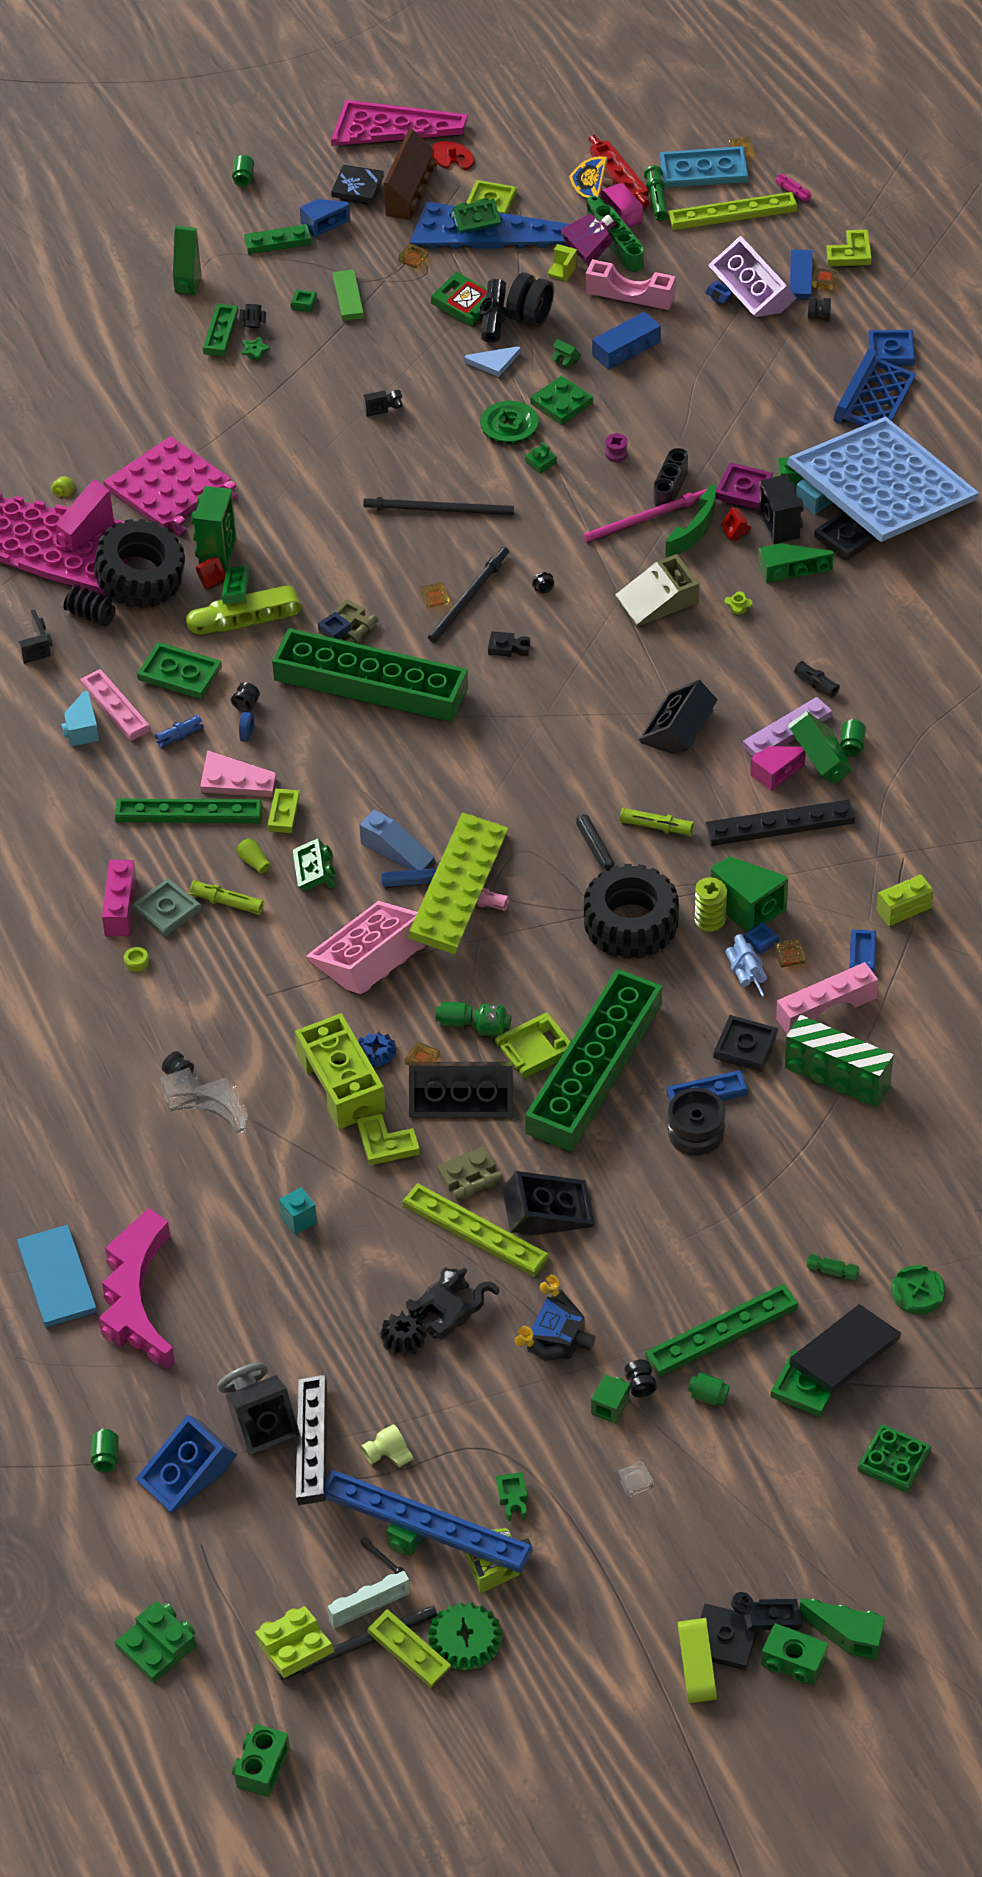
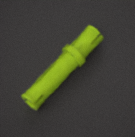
[619,807,694,837]
[189,880,264,915]

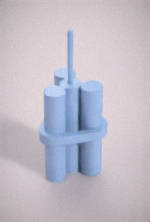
[725,934,767,997]

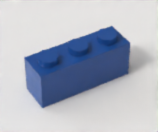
[592,312,661,370]

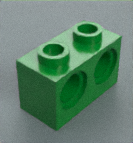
[232,1724,290,1797]

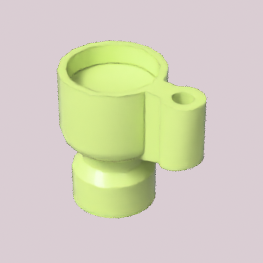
[361,1424,414,1468]

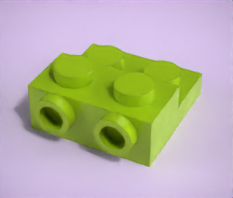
[255,1606,334,1678]

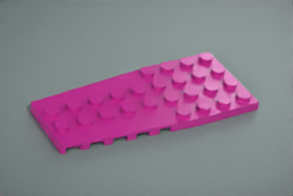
[0,493,131,595]

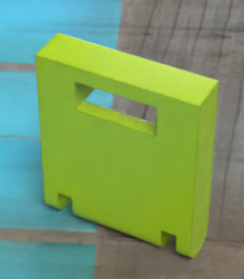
[495,1012,571,1078]

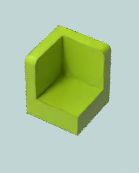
[548,244,577,282]

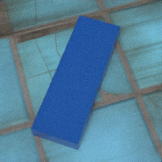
[790,250,813,300]
[666,1070,748,1101]

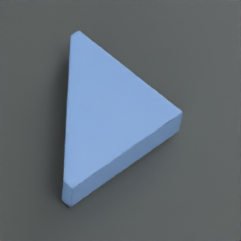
[464,346,521,377]

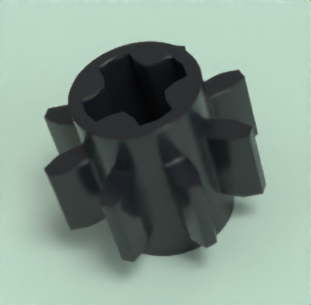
[239,304,266,328]

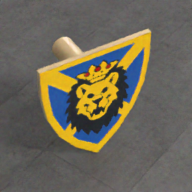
[569,157,613,198]

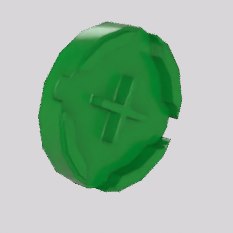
[891,1265,945,1315]

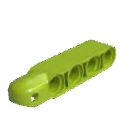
[186,585,302,635]

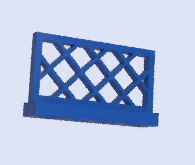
[833,348,916,426]

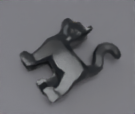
[406,1267,500,1340]

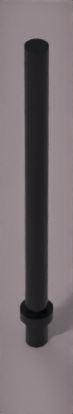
[363,497,514,515]

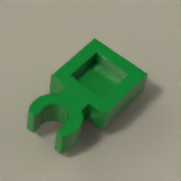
[496,1472,528,1521]

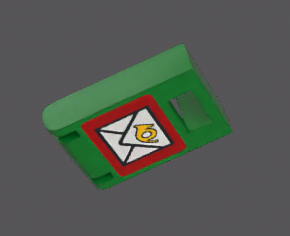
[431,272,487,326]

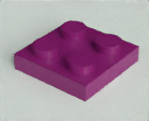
[715,462,773,510]

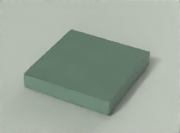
[131,878,202,937]

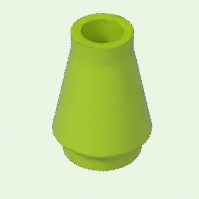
[236,838,271,874]

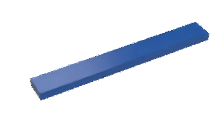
[326,1470,533,1573]

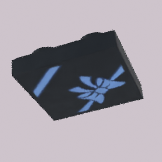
[331,165,384,204]

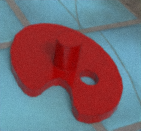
[432,141,474,170]

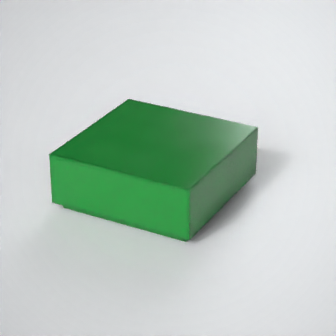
[290,289,318,312]

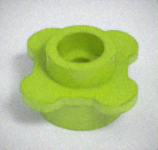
[725,591,753,615]

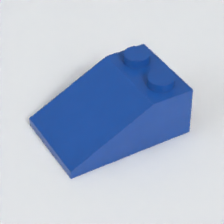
[135,1414,238,1513]

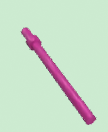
[583,489,707,543]

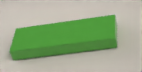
[333,269,364,321]

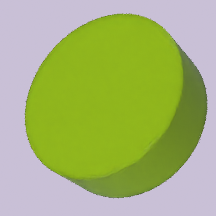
[123,947,149,972]

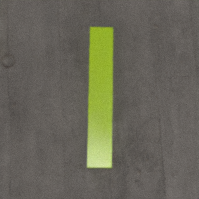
[668,192,797,231]
[403,1183,549,1278]

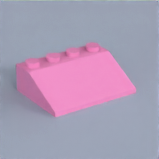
[306,901,426,994]

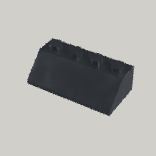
[409,1062,513,1117]

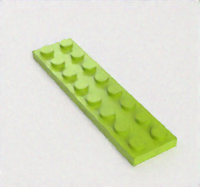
[407,812,508,954]

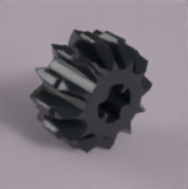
[380,1311,426,1358]

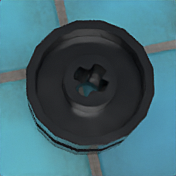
[506,272,554,328]
[668,1087,726,1155]

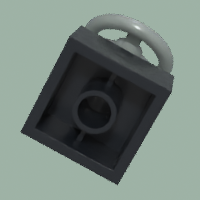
[217,1362,297,1455]

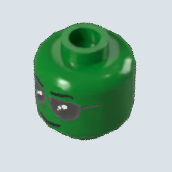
[473,1003,511,1037]

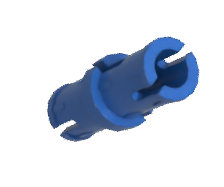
[154,715,204,748]

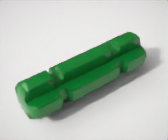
[807,1253,860,1280]

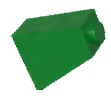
[788,711,853,785]

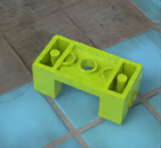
[295,1013,386,1130]

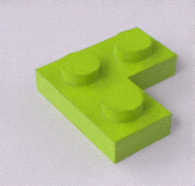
[826,230,871,266]
[357,1114,420,1166]

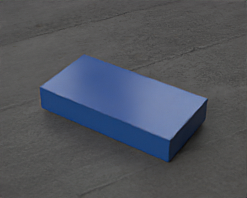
[849,929,876,973]

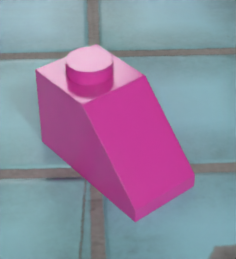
[750,746,806,790]

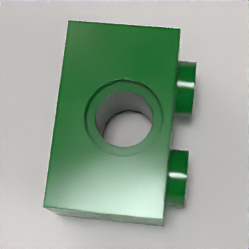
[761,1623,829,1685]

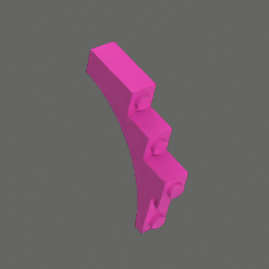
[99,1208,175,1369]

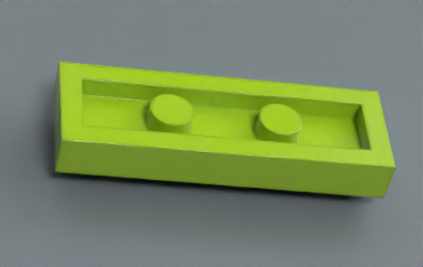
[367,1609,451,1688]

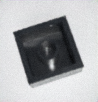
[759,475,804,544]

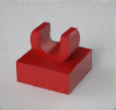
[720,507,752,541]
[195,556,225,588]

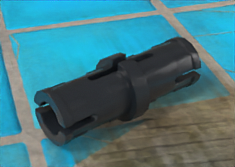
[794,661,840,698]

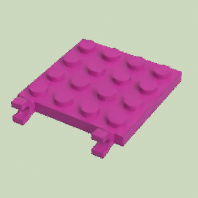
[103,436,237,537]

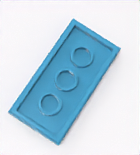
[659,146,748,188]
[17,1225,97,1328]

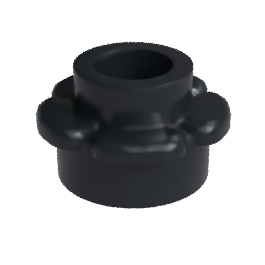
[532,572,554,594]

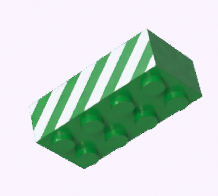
[785,1015,894,1107]

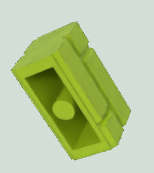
[876,874,934,926]

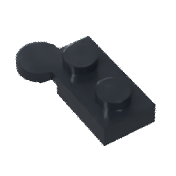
[731,1592,803,1631]

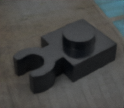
[363,390,403,417]
[488,631,530,657]

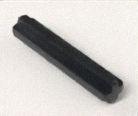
[576,814,614,872]

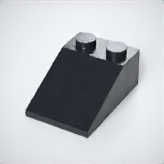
[502,1171,594,1235]

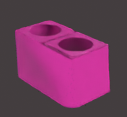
[600,183,643,228]

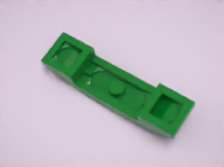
[665,484,716,557]

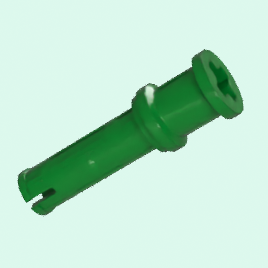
[644,165,668,221]

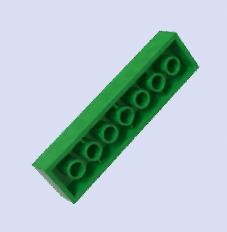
[272,628,468,722]
[525,969,663,1152]

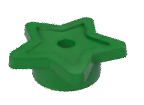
[242,337,270,359]

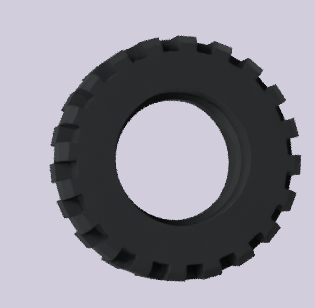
[94,519,185,608]
[583,864,679,959]

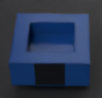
[705,280,734,304]

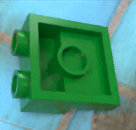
[115,1600,196,1683]

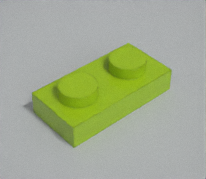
[268,789,300,833]

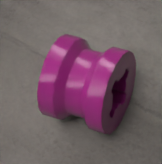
[605,433,628,462]

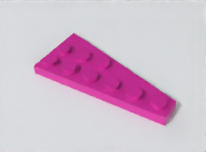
[331,100,468,146]

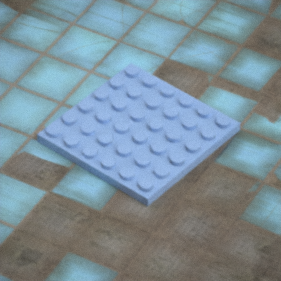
[787,417,979,542]

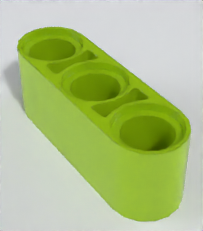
[678,1618,717,1704]

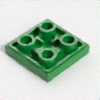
[857,1424,932,1493]

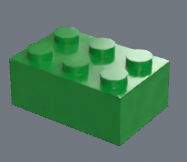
[191,486,237,571]

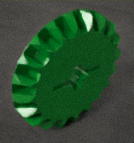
[480,401,539,445]
[428,1602,502,1670]

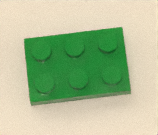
[137,642,222,699]

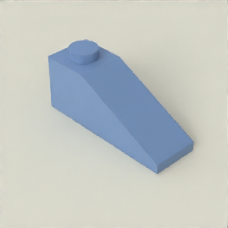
[359,810,435,870]

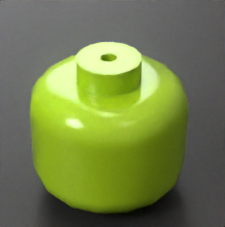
[51,476,76,498]

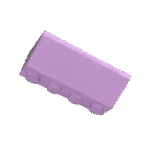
[708,236,797,317]

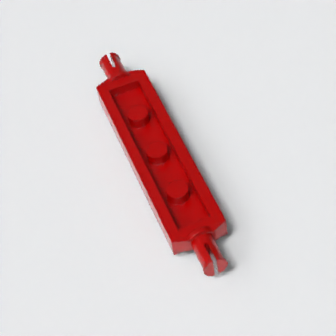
[588,134,650,208]

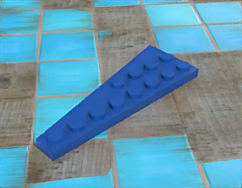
[410,202,569,249]

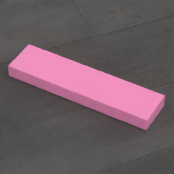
[80,669,151,741]

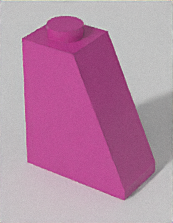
[55,480,114,551]

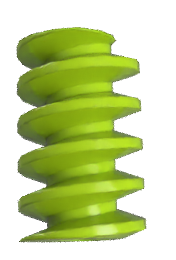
[695,877,727,932]

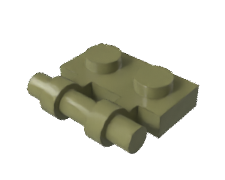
[318,599,378,644]
[437,1146,504,1200]

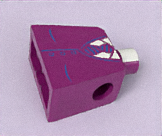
[560,214,616,267]

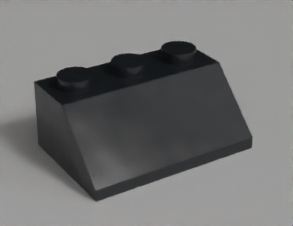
[638,680,718,754]

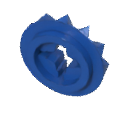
[359,1031,396,1067]

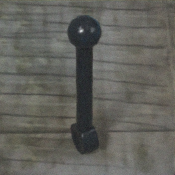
[360,1537,405,1574]

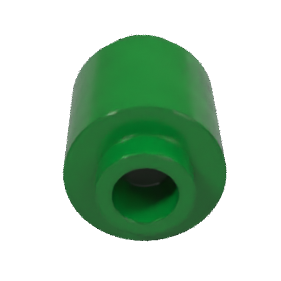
[232,155,255,187]
[840,719,866,756]
[435,1001,473,1028]
[688,1372,730,1406]
[91,1429,119,1472]

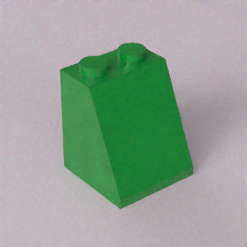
[710,856,788,933]

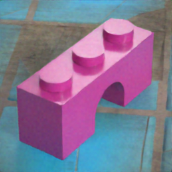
[102,860,136,936]

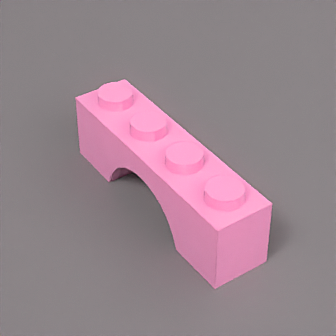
[586,259,676,310]
[776,962,878,1034]

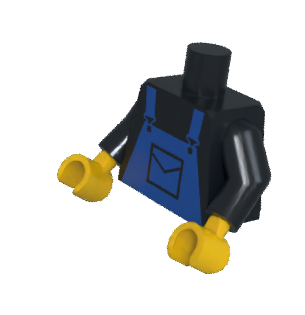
[515,1275,596,1361]

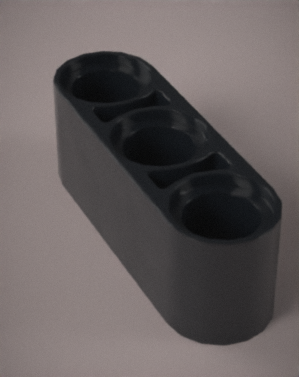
[653,448,688,507]

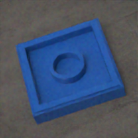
[868,330,915,366]

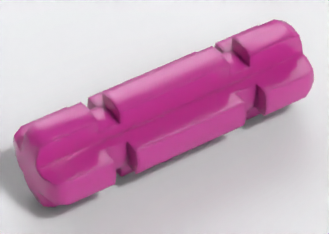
[775,173,812,202]

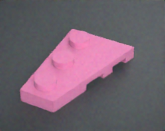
[200,750,276,797]

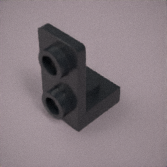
[18,609,53,664]

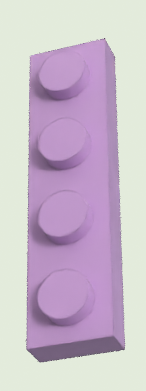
[743,697,832,756]

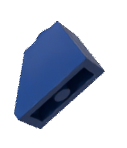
[300,199,350,237]

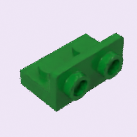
[451,198,501,234]
[293,838,336,892]

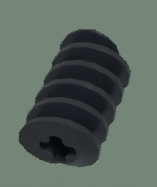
[63,584,116,627]

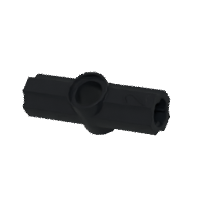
[479,278,507,343]

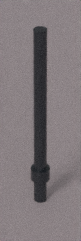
[428,547,509,643]
[276,1605,438,1681]

